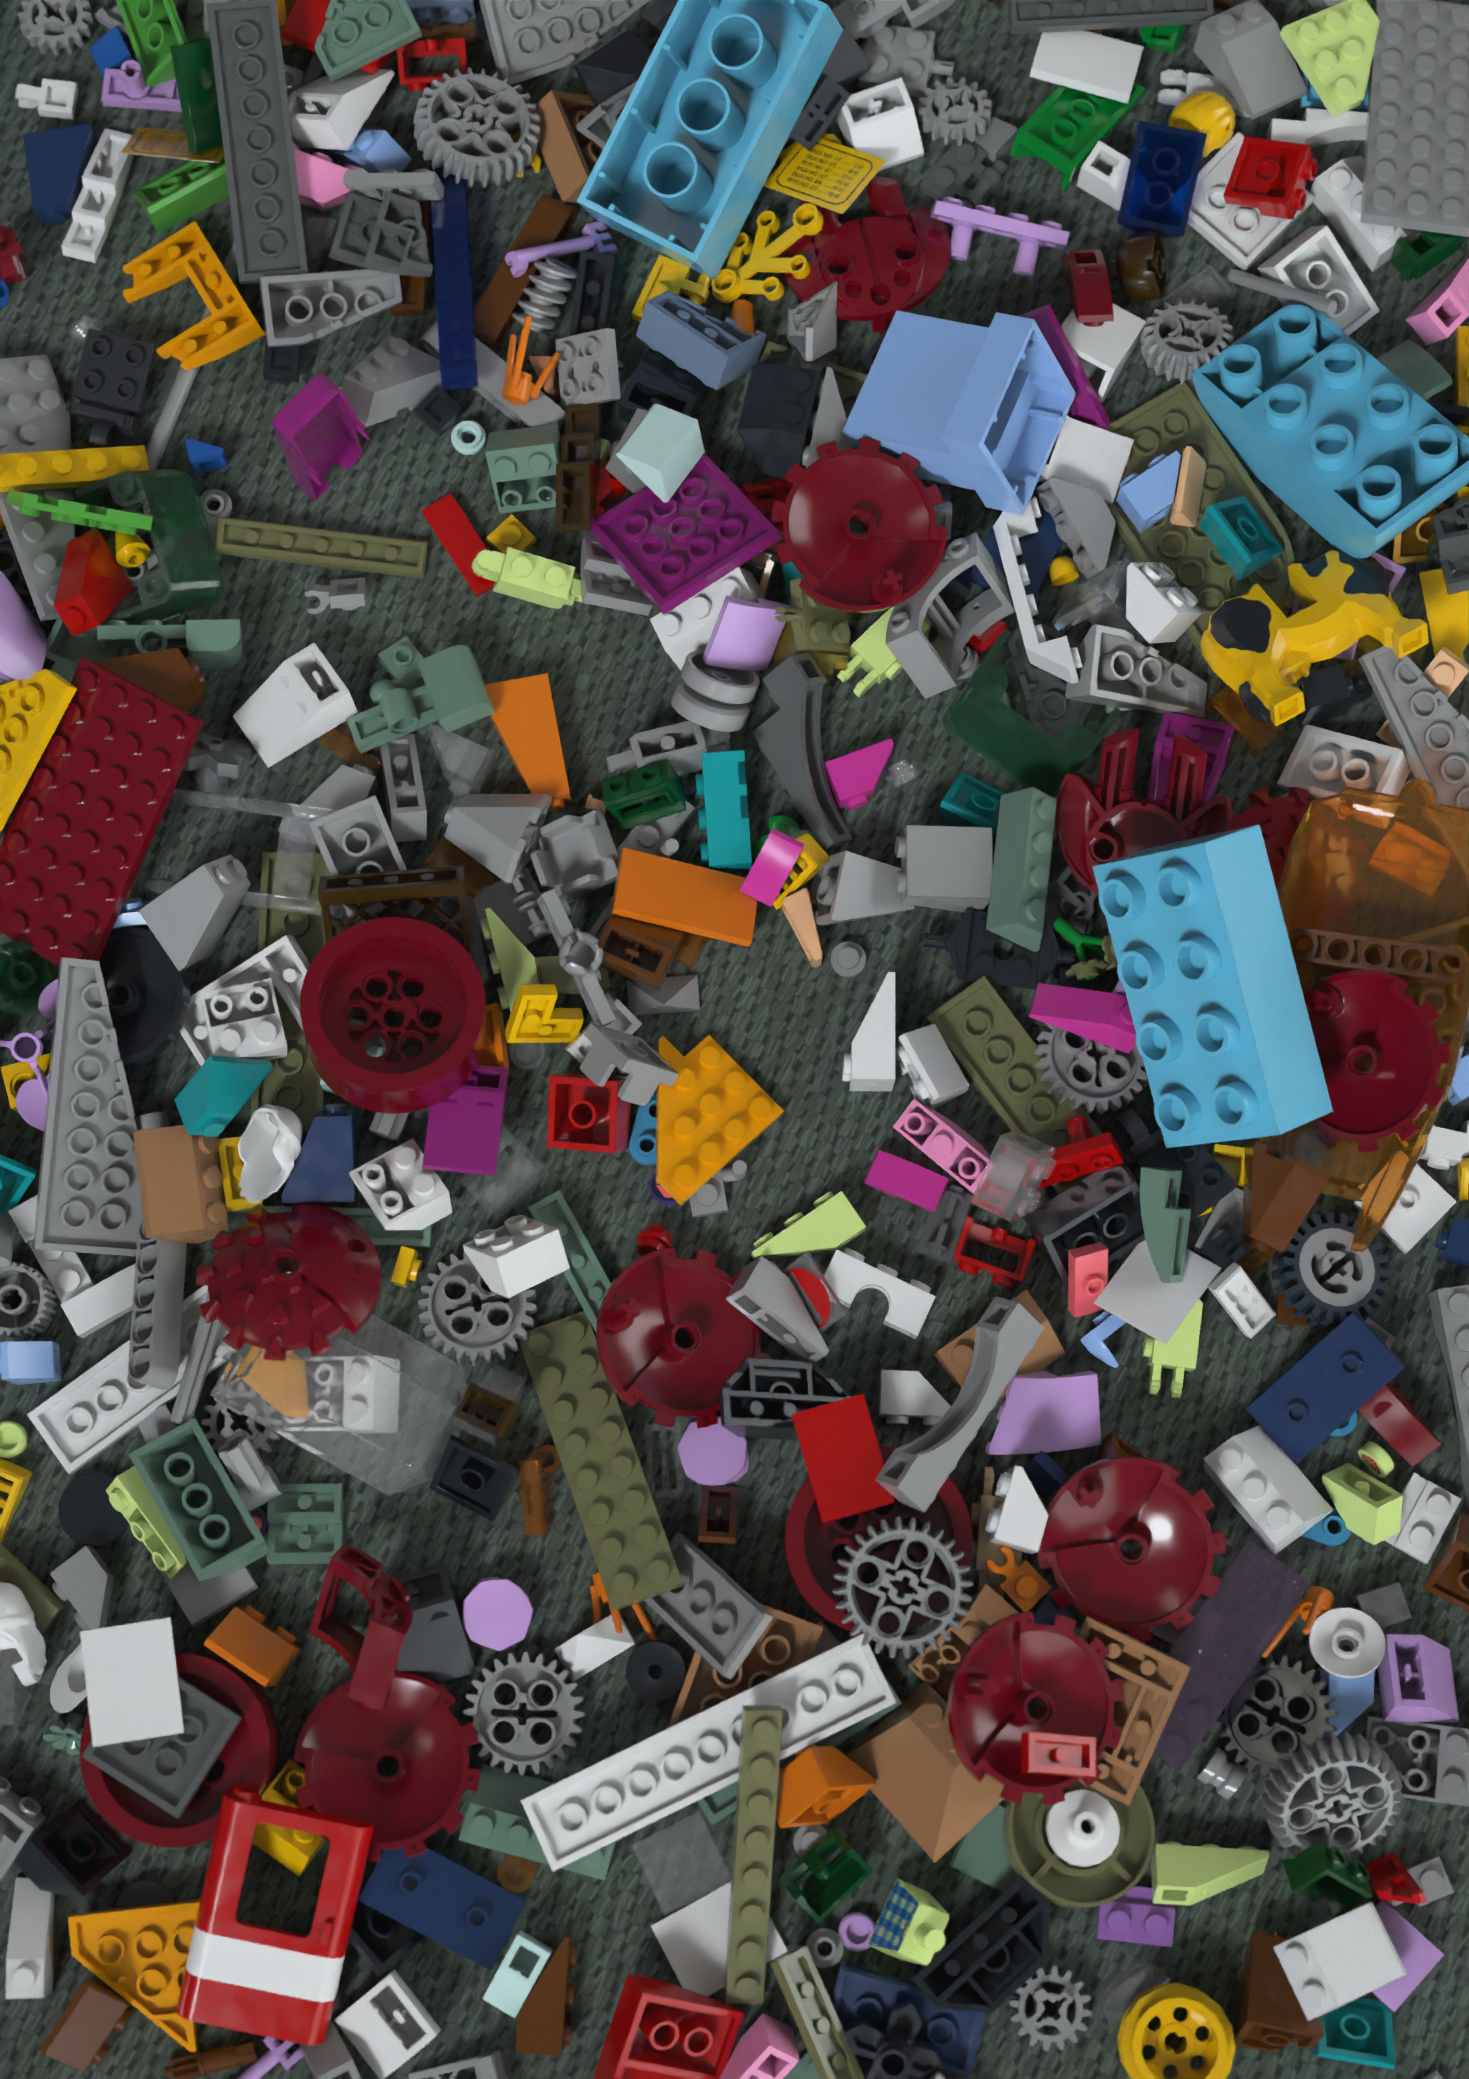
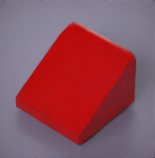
[966,620,1008,656]

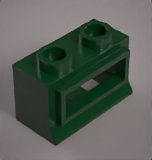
[1390,231,1465,282]
[602,759,686,831]
[779,1827,873,1924]
[1282,1842,1373,1918]

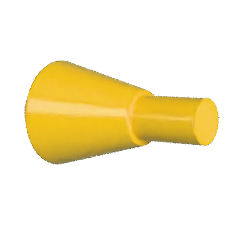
[115,531,150,567]

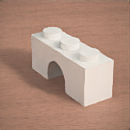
[821,1248,936,1339]

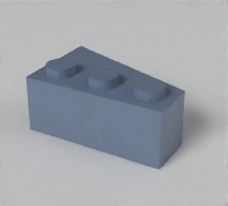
[636,291,767,390]

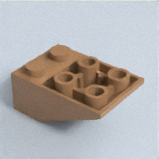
[908,1584,1018,1702]

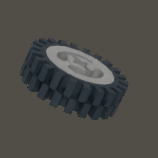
[1272,1212,1390,1330]

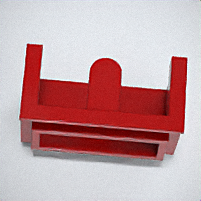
[397,38,468,91]
[952,1217,1036,1288]

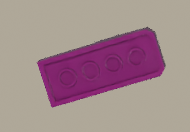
[272,374,370,502]

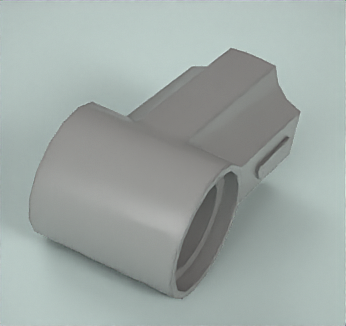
[218,1434,283,1512]

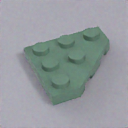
[314,0,423,83]

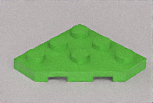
[6,490,153,535]

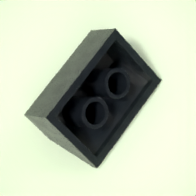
[1023,1164,1146,1289]

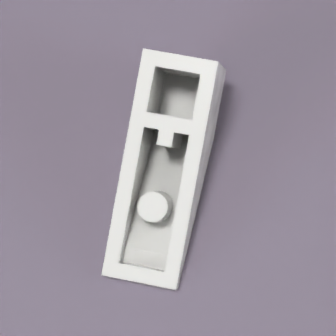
[6,1877,54,1999]

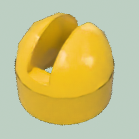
[1049,556,1079,586]

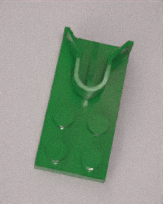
[1010,81,1146,192]

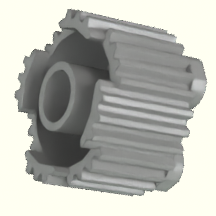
[0,1262,57,1340]

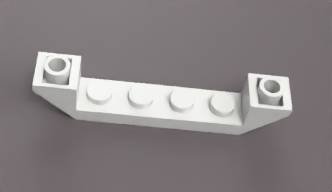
[993,496,1083,684]

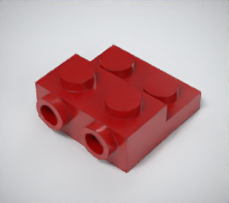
[1223,137,1318,220]

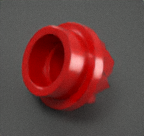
[636,1225,672,1256]

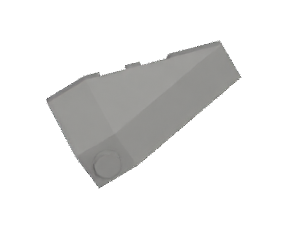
[259,269,402,348]

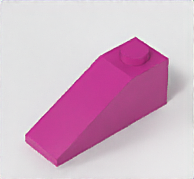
[1028,983,1136,1054]

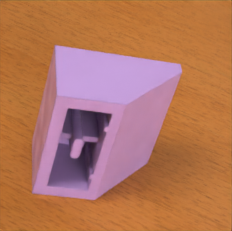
[1377,1634,1459,1723]

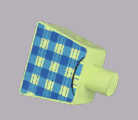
[867,1878,949,1966]

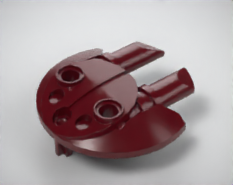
[779,176,950,336]
[1055,728,1232,896]

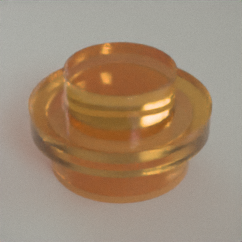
[497,1855,535,1893]

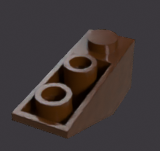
[515,1934,578,2056]

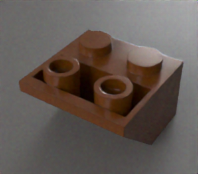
[597,914,686,991]

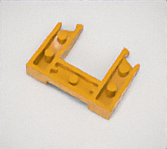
[123,221,265,371]

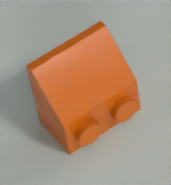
[203,1605,301,1687]
[776,1744,876,1828]

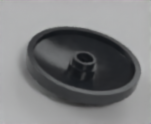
[99,927,190,1069]

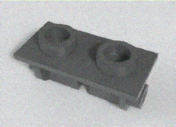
[916,1185,973,1263]

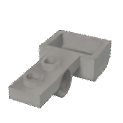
[832,0,955,40]

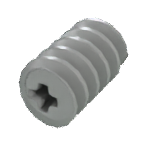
[512,256,578,336]

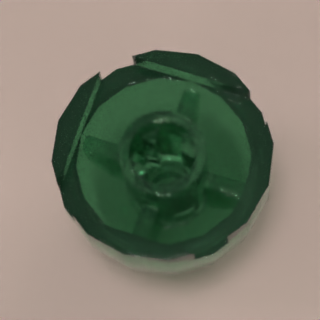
[0,941,56,1015]

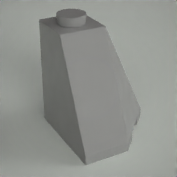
[444,794,553,884]
[809,851,915,926]

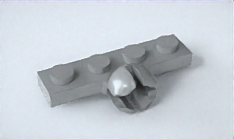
[537,889,617,1027]

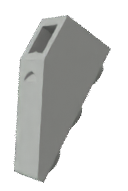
[802,367,854,469]

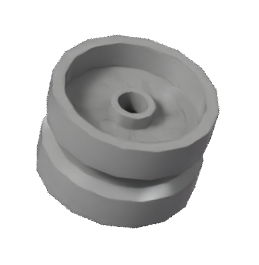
[671,651,760,732]

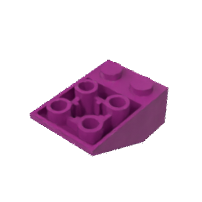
[422,1065,509,1176]

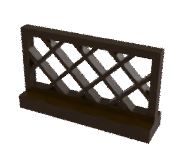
[318,866,472,953]

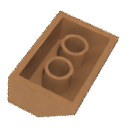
[536,90,603,204]
[133,1125,229,1244]
[934,1289,1065,1401]

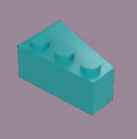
[695,750,752,873]

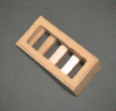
[782,888,822,968]

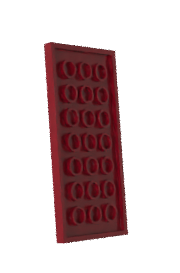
[0,657,204,966]

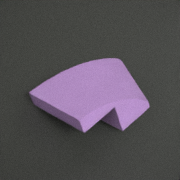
[0,571,47,682]
[985,1370,1101,1455]

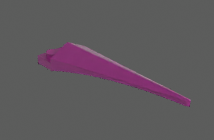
[1147,711,1235,803]

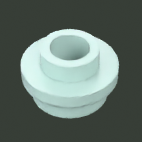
[451,420,486,455]

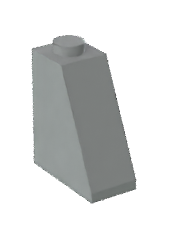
[278,764,379,852]

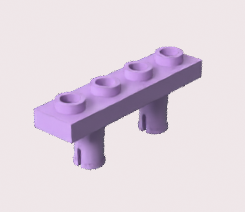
[101,60,182,112]
[931,197,1070,277]

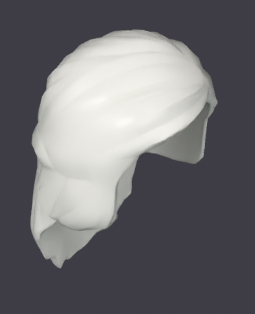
[238,1104,303,1204]
[0,1582,47,1676]

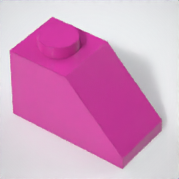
[825,739,894,810]

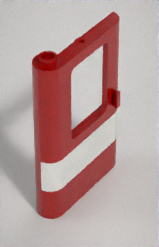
[176,1784,375,2046]

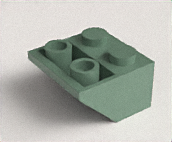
[485,424,560,514]

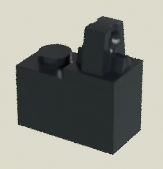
[1293,664,1372,728]

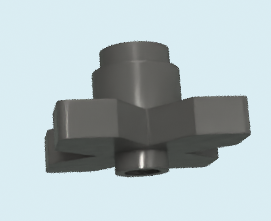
[183,732,255,793]

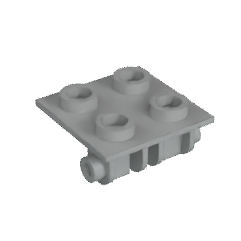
[470,867,552,953]

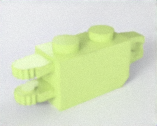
[471,547,587,609]
[837,606,932,697]
[1143,1299,1203,1398]

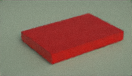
[791,1394,895,1524]

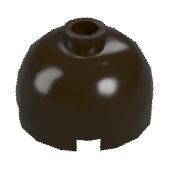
[1110,230,1167,301]

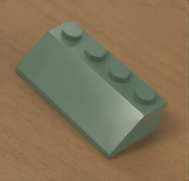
[986,787,1057,952]
[128,1418,269,1581]
[459,1764,616,1881]

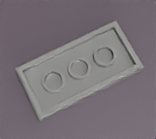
[644,1532,773,1679]

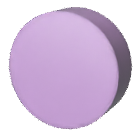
[839,1912,875,1952]

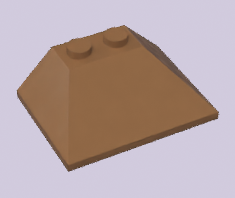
[1078,1616,1191,1806]
[845,1682,1004,1863]

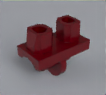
[0,225,28,285]

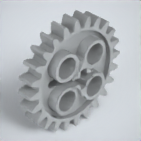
[1034,1023,1148,1115]
[418,1251,537,1366]
[463,1651,585,1775]

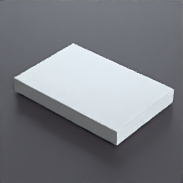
[1029,30,1144,104]

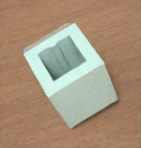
[483,1930,553,2018]

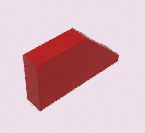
[1365,1852,1427,1904]

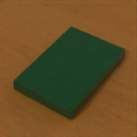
[170,36,223,153]

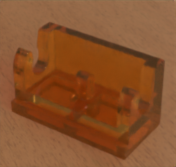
[1206,685,1284,758]

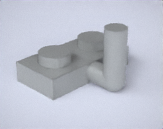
[689,1160,747,1218]

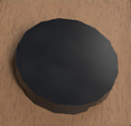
[58,1473,130,1547]

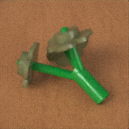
[1052,917,1118,982]

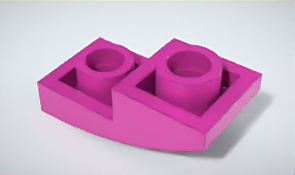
[739,828,804,907]
[864,1150,949,1212]

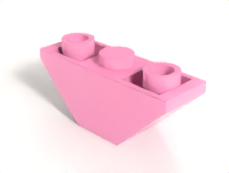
[293,143,358,212]
[893,1098,998,1194]

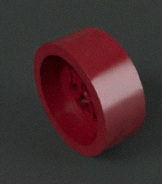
[300,917,486,1114]
[784,1445,973,1635]
[80,1653,280,1848]

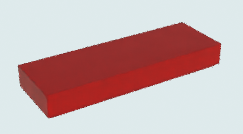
[421,493,495,598]

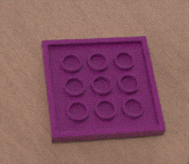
[590,453,781,615]

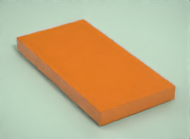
[611,847,757,947]

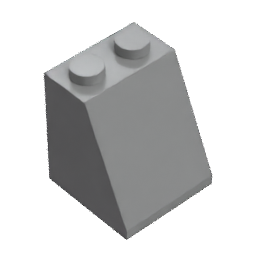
[895,825,993,913]
[138,854,251,971]

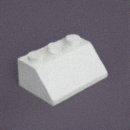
[1310,156,1422,272]
[650,567,782,670]
[1204,1425,1333,1555]

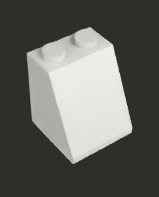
[1061,303,1146,404]
[1273,1902,1407,2021]

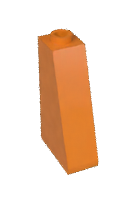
[485,673,572,812]

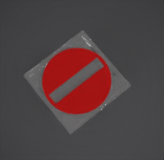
[781,1252,847,1333]

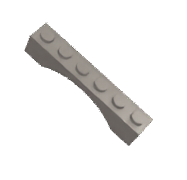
[1428,1285,1469,1511]
[875,1296,1044,1512]

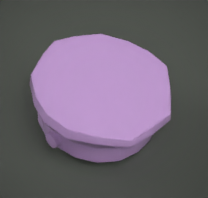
[677,1415,750,1486]
[462,1577,534,1651]

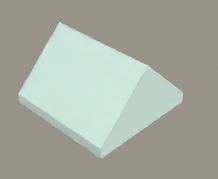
[615,403,705,503]

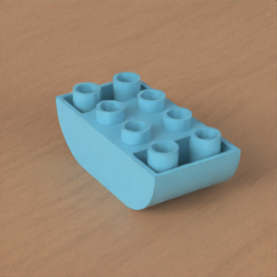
[1192,302,1469,559]

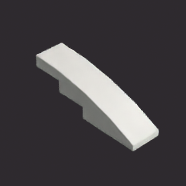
[62,128,134,263]

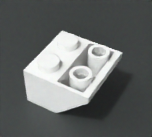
[836,78,924,171]
[1126,562,1203,644]
[199,978,288,1061]
[895,1024,969,1109]
[349,1138,452,1230]
[463,1215,570,1298]
[985,1465,1048,1554]
[335,1969,441,2079]

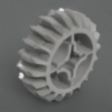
[1140,299,1234,385]

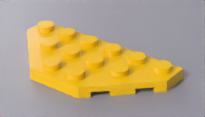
[0,669,77,833]

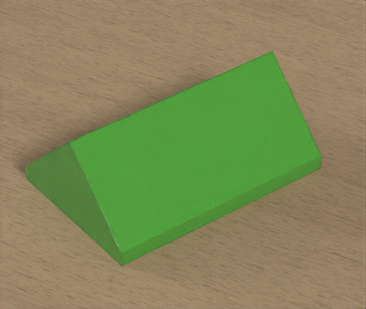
[116,0,188,87]
[133,156,229,235]

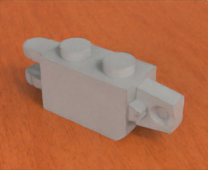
[606,721,730,777]

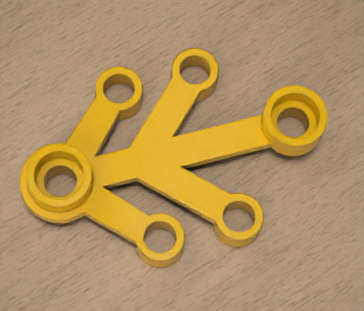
[711,203,823,303]

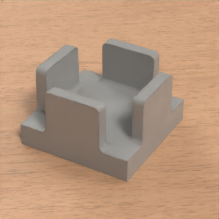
[530,810,619,903]
[580,1023,679,1106]

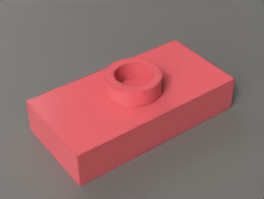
[1068,1242,1108,1318]

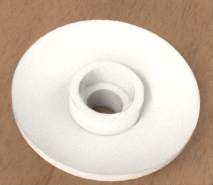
[1309,1608,1386,1678]

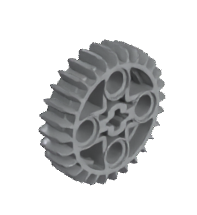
[414,67,540,188]
[833,1517,973,1659]
[1262,1731,1404,1860]

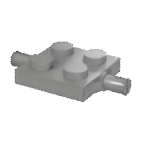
[858,24,954,97]

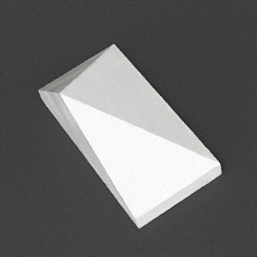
[554,1615,636,1682]

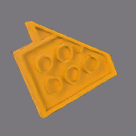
[656,1035,784,1206]
[68,1899,200,2052]

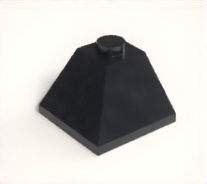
[573,29,652,107]
[14,1799,132,1899]

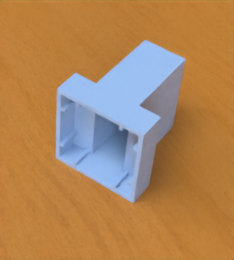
[842,310,1076,515]

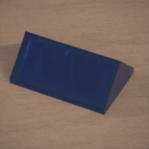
[1117,121,1207,238]

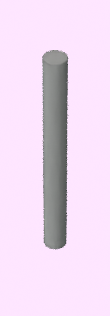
[1228,269,1337,315]

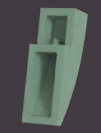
[1140,1167,1191,1283]

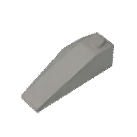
[1065,624,1208,718]

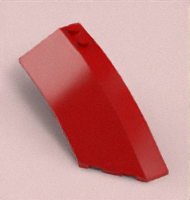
[593,1974,744,2079]

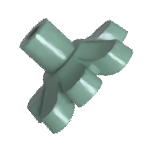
[43,1713,83,1755]

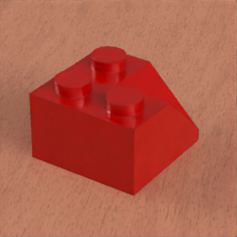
[547,1071,631,1153]

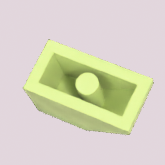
[1322,1463,1403,1545]

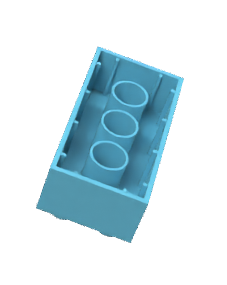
[577,0,843,280]
[1092,824,1333,1148]

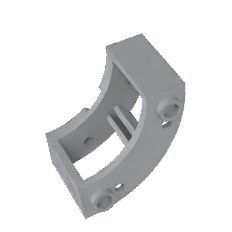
[886,532,1015,699]

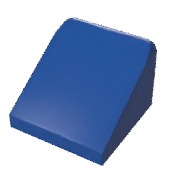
[89,27,132,78]
[185,439,229,474]

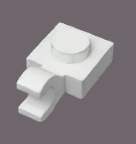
[15,78,78,120]

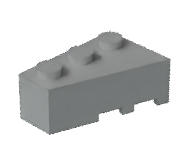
[340,336,451,427]

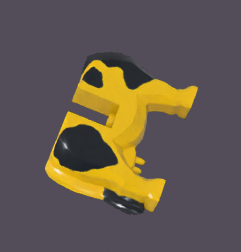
[1200,548,1429,726]

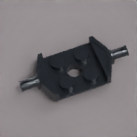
[924,908,1080,990]

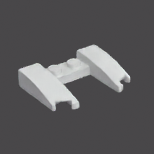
[179,935,310,1066]
[8,1195,136,1338]

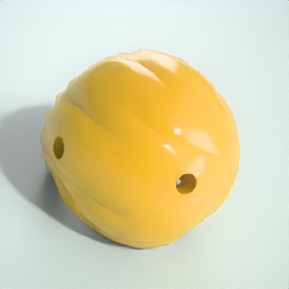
[1168,91,1235,158]

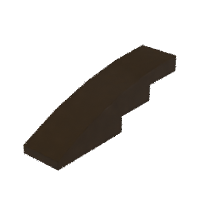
[556,403,602,533]

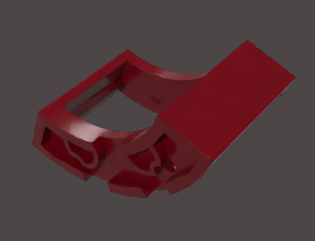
[309,1543,413,1711]

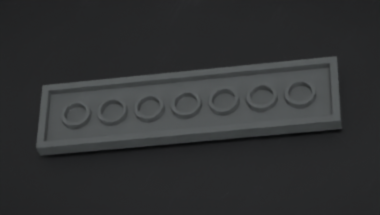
[206,0,308,284]

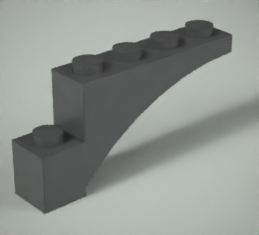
[752,652,852,851]

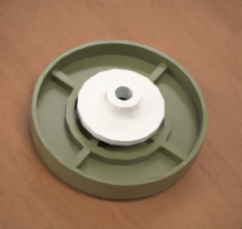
[1003,1781,1155,1908]

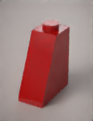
[54,529,134,636]

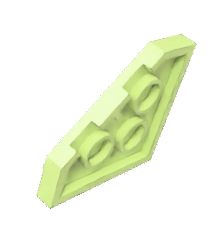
[1279,0,1380,117]

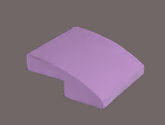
[703,595,790,671]
[1371,1900,1444,2012]

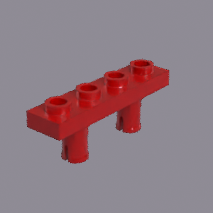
[979,1116,1124,1203]

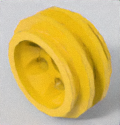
[1117,1982,1235,2079]

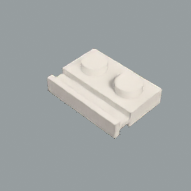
[1384,1472,1461,1564]

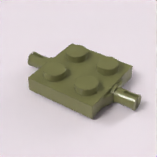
[775,578,862,654]

